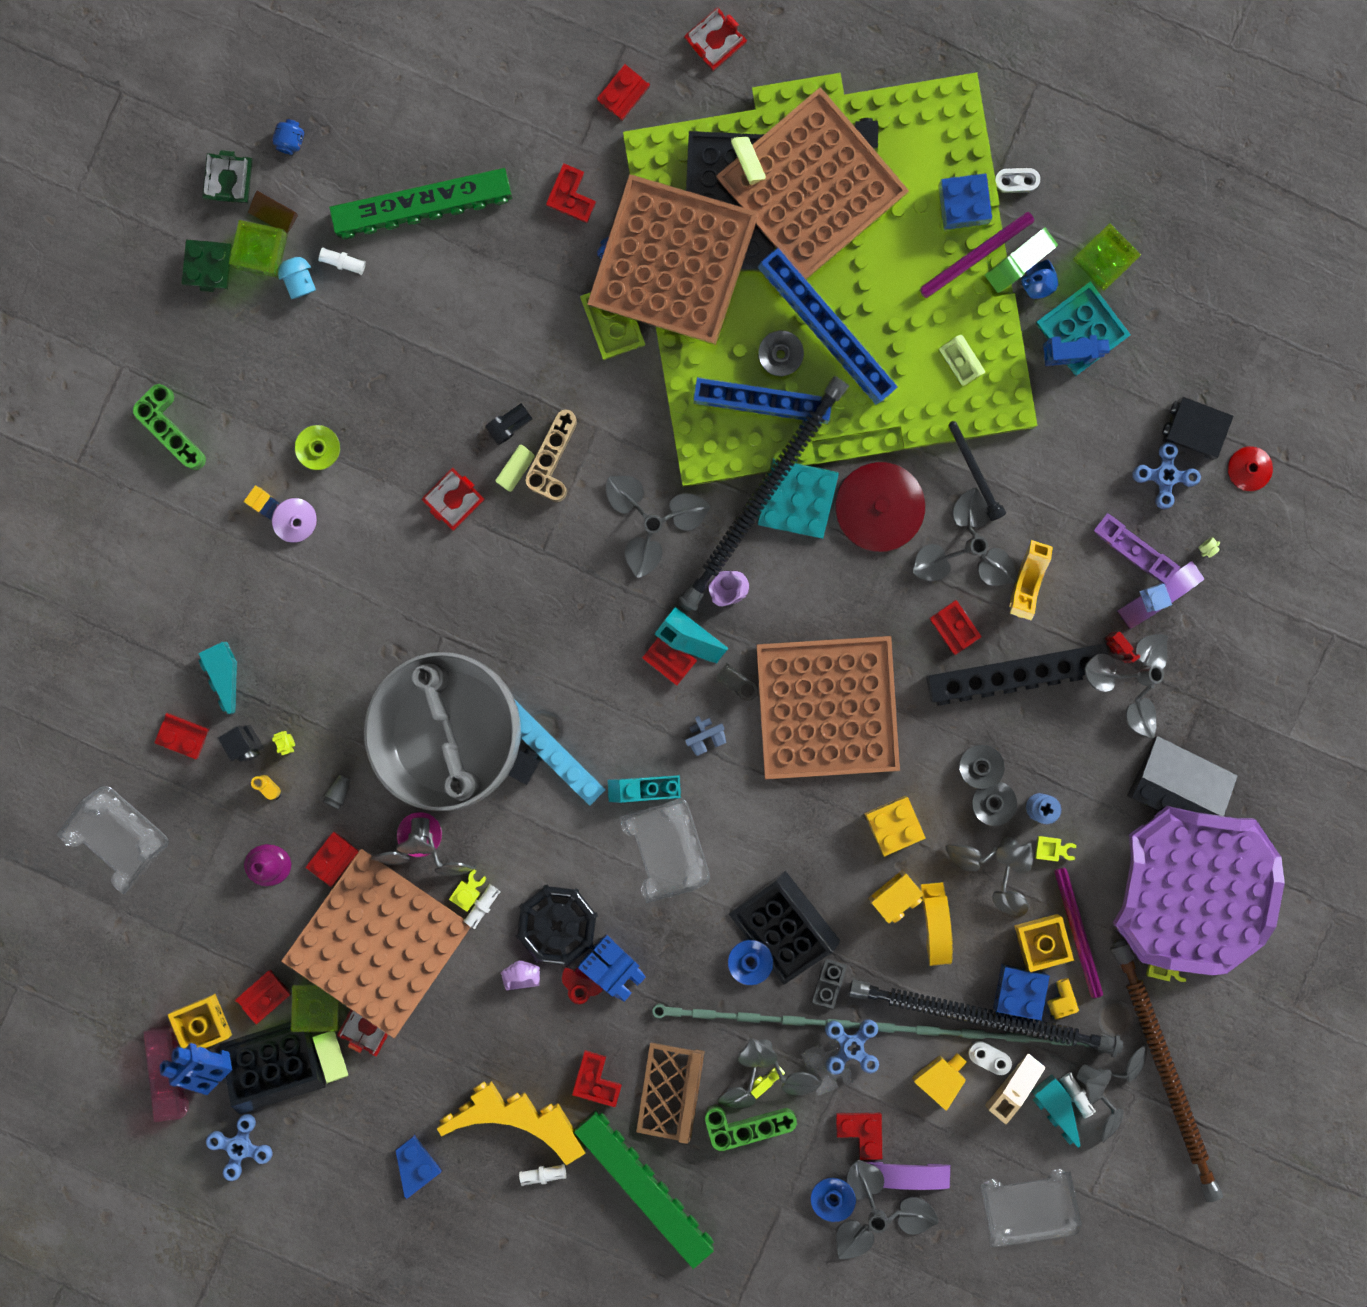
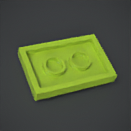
[580,292,645,361]

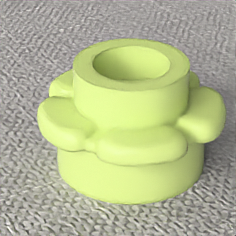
[1199,537,1220,558]

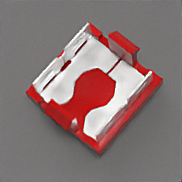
[684,7,747,72]
[421,468,485,531]
[337,1010,388,1057]

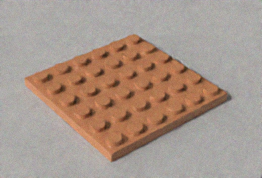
[716,87,909,280]
[587,174,759,345]
[756,636,900,779]
[282,849,471,1038]

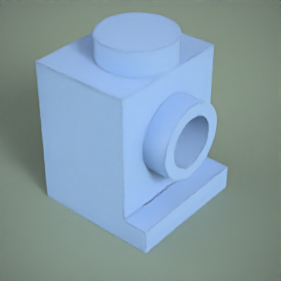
[1139,583,1172,612]

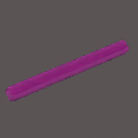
[920,212,1034,298]
[1054,868,1103,998]

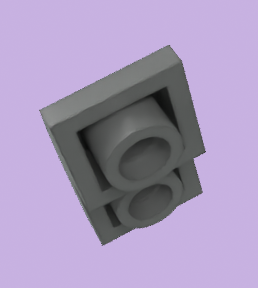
[811,959,847,1010]

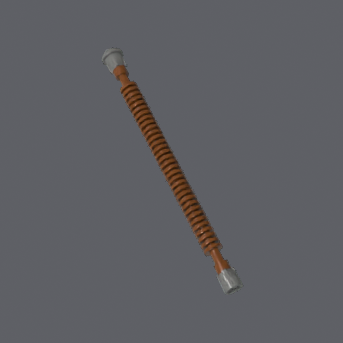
[1110,938,1223,1202]

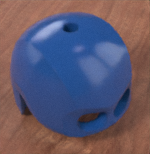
[1021,259,1058,299]

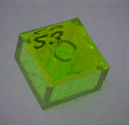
[229,220,288,278]
[1073,223,1141,291]
[291,985,339,1032]

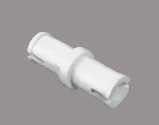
[318,247,366,275]
[463,884,501,929]
[1059,1072,1096,1119]
[519,1164,566,1186]

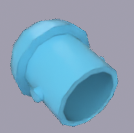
[278,257,316,299]

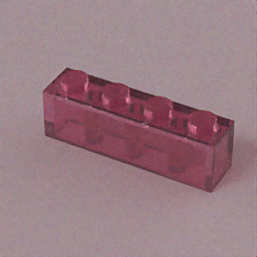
[144,1026,189,1122]

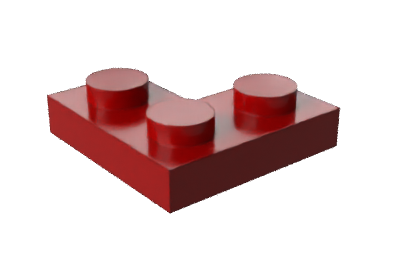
[546,163,596,224]
[572,1050,622,1107]
[836,1112,882,1160]

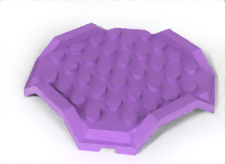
[1113,806,1285,975]

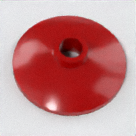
[1228,446,1273,491]

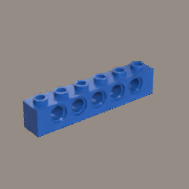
[693,378,831,424]

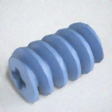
[1026,793,1061,824]

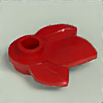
[562,967,603,1004]

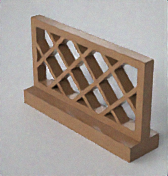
[636,1042,705,1144]

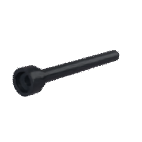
[948,421,1006,521]

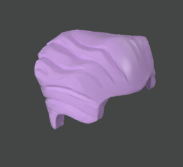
[708,571,749,607]
[501,960,540,990]

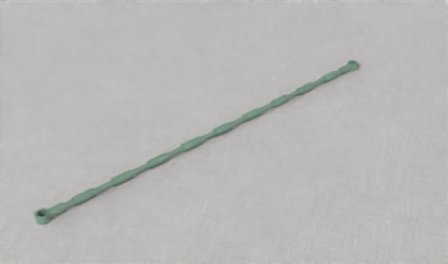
[652,1003,1089,1047]

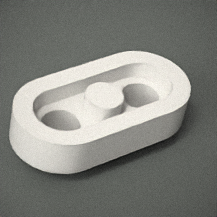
[995,168,1040,193]
[968,1041,1012,1075]

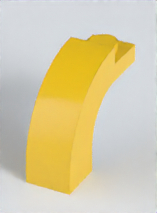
[1009,540,1053,621]
[921,882,953,966]

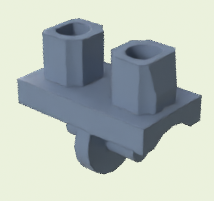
[685,716,726,756]

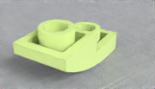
[312,1030,348,1083]

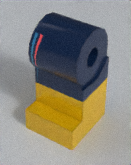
[244,485,280,521]

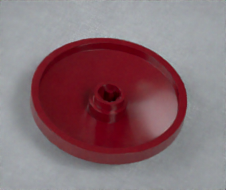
[835,462,925,552]

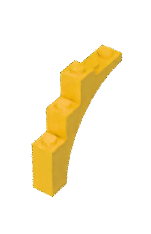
[437,1081,586,1165]

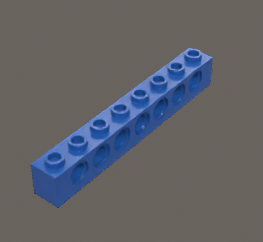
[757,248,898,405]

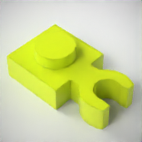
[272,731,295,756]
[1035,836,1076,862]
[449,869,486,912]
[1146,964,1186,982]
[751,1066,785,1099]

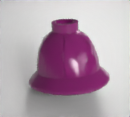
[244,844,292,886]

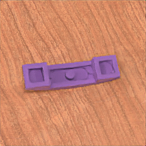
[1094,513,1180,585]
[1117,561,1204,629]
[864,1161,950,1190]

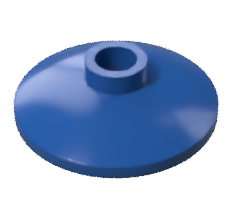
[728,940,773,985]
[811,1178,856,1222]

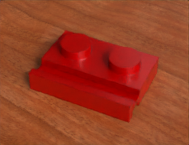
[597,64,650,121]
[929,600,982,655]
[1105,631,1140,663]
[642,638,697,685]
[155,713,210,759]
[305,831,359,887]
[235,969,292,1025]

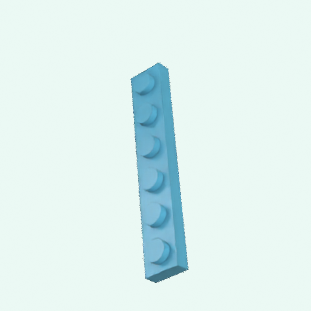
[514,699,606,806]

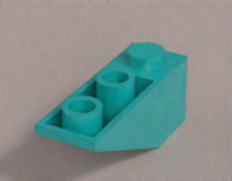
[655,607,729,664]
[198,642,237,714]
[608,775,681,803]
[1031,1074,1081,1148]

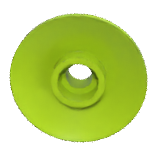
[295,425,340,470]

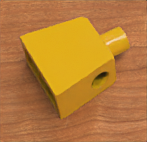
[912,1053,967,1111]

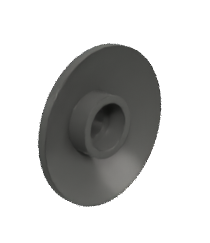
[758,331,804,376]
[959,745,1005,789]
[972,782,1017,826]

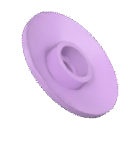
[272,498,317,543]

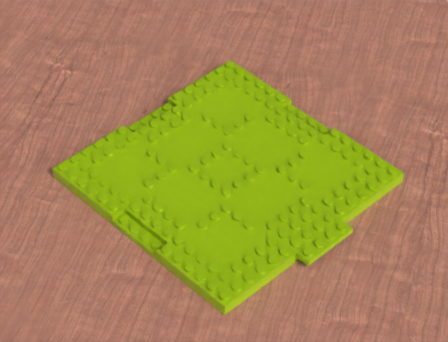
[623,72,1038,487]

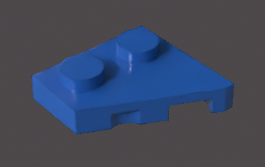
[396,1135,442,1199]

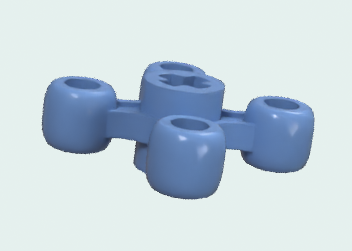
[1132,442,1201,510]
[825,1019,879,1075]
[206,1114,273,1181]

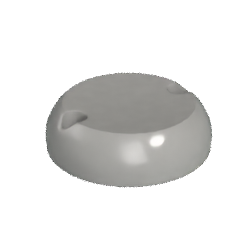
[364,652,521,811]

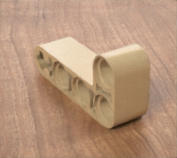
[525,410,577,502]

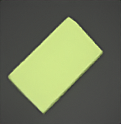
[731,137,766,185]
[939,335,985,386]
[496,445,535,492]

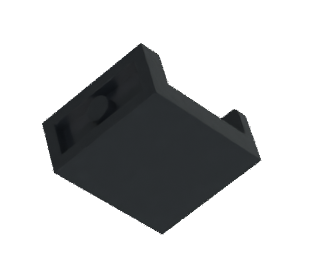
[1162,397,1234,460]

